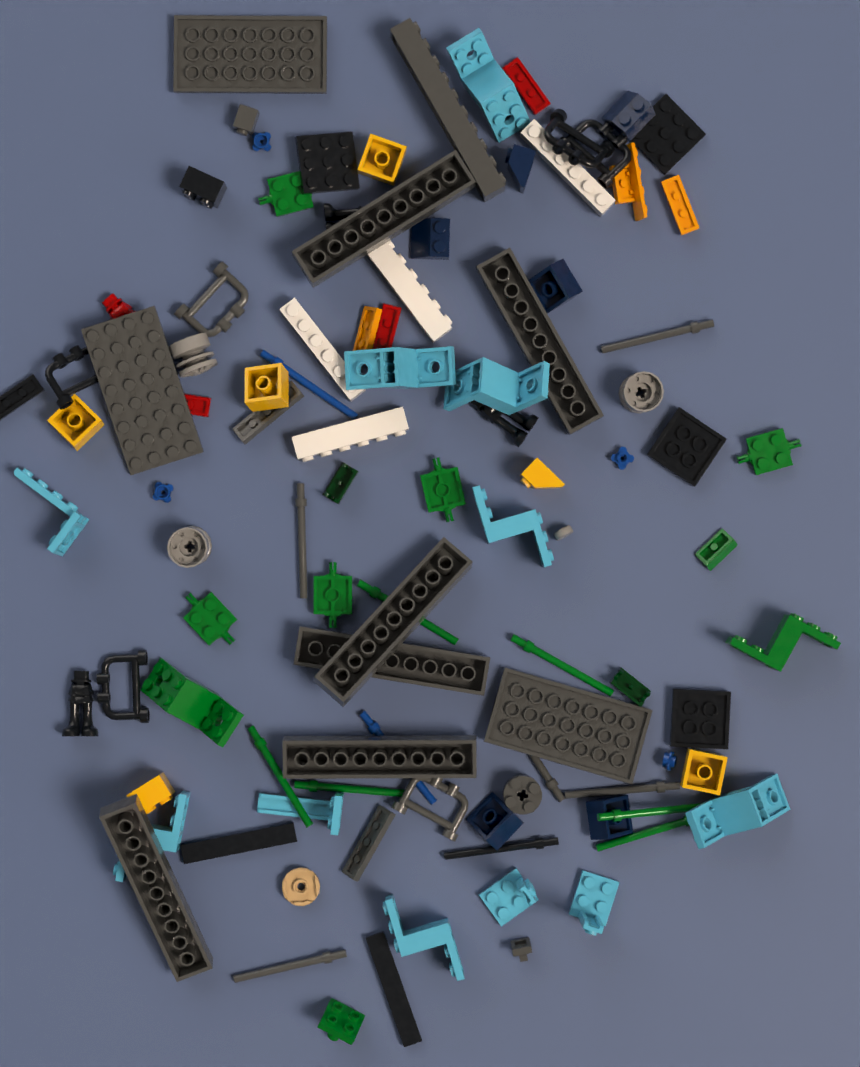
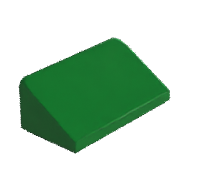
[694,528,738,571]

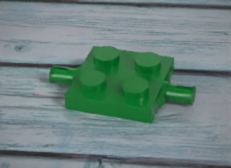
[258,171,314,217]
[736,428,801,475]
[420,457,466,523]
[314,562,352,628]
[183,592,237,646]

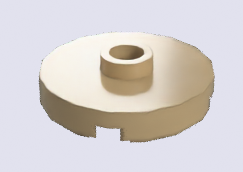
[282,867,320,906]

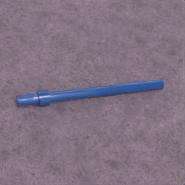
[260,350,359,420]
[359,711,437,805]

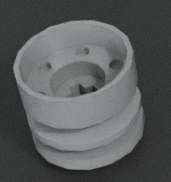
[169,333,218,378]
[619,371,664,414]
[167,526,212,568]

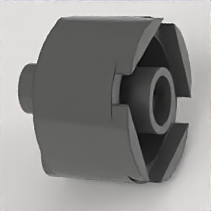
[503,774,542,815]

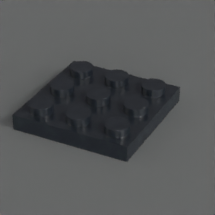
[631,94,706,175]
[295,132,360,195]
[647,407,727,487]
[670,688,731,749]

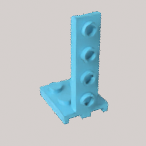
[14,468,90,557]
[257,792,344,835]
[479,868,539,927]
[569,870,620,936]

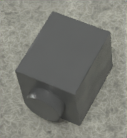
[233,104,260,136]

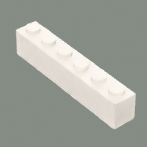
[520,119,616,217]
[367,240,452,343]
[280,297,366,402]
[292,407,409,462]

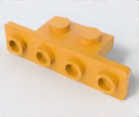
[609,142,648,221]

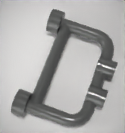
[174,261,249,337]
[391,778,468,842]

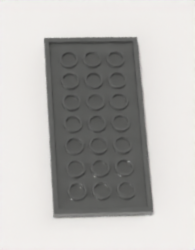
[173,15,327,94]
[81,305,204,475]
[484,668,653,785]

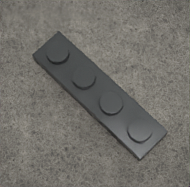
[233,381,304,444]
[342,805,396,882]

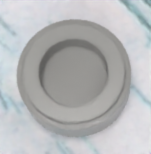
[554,525,574,541]

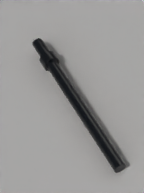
[444,837,559,860]

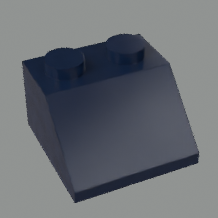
[602,91,656,142]
[505,144,536,193]
[411,218,450,260]
[529,259,583,314]
[466,792,524,850]
[586,795,633,840]

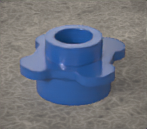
[252,132,271,151]
[611,447,634,470]
[153,482,174,503]
[662,752,677,771]

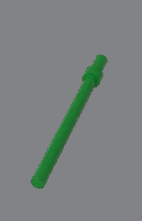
[357,579,458,645]
[510,634,614,697]
[247,725,313,828]
[294,780,404,797]
[597,803,701,822]
[596,815,690,852]

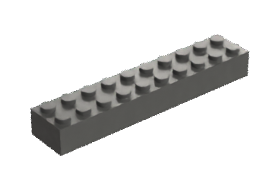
[390,18,506,203]
[292,150,476,288]
[476,248,604,435]
[314,537,473,707]
[293,626,490,696]
[282,735,477,779]
[99,794,213,982]

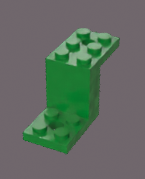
[725,613,841,672]
[140,658,244,747]

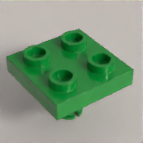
[317,998,365,1045]

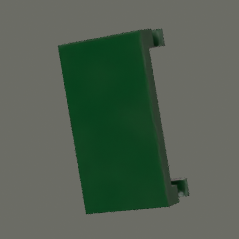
[323,462,359,504]
[609,668,651,707]

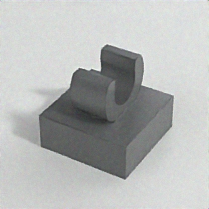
[510,937,532,962]

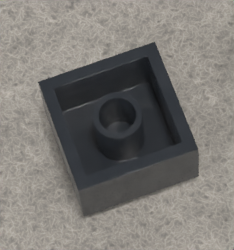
[179,166,227,209]

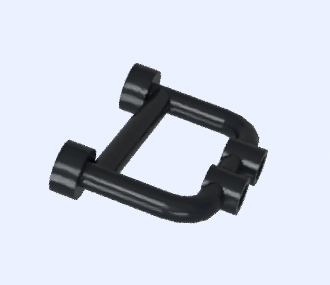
[543,109,615,168]
[559,119,632,189]
[45,345,99,410]
[97,650,150,723]

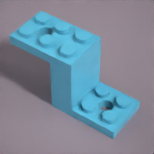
[446,28,531,143]
[344,346,456,390]
[443,357,550,415]
[472,485,554,567]
[685,774,791,849]
[113,791,191,882]
[382,894,465,981]

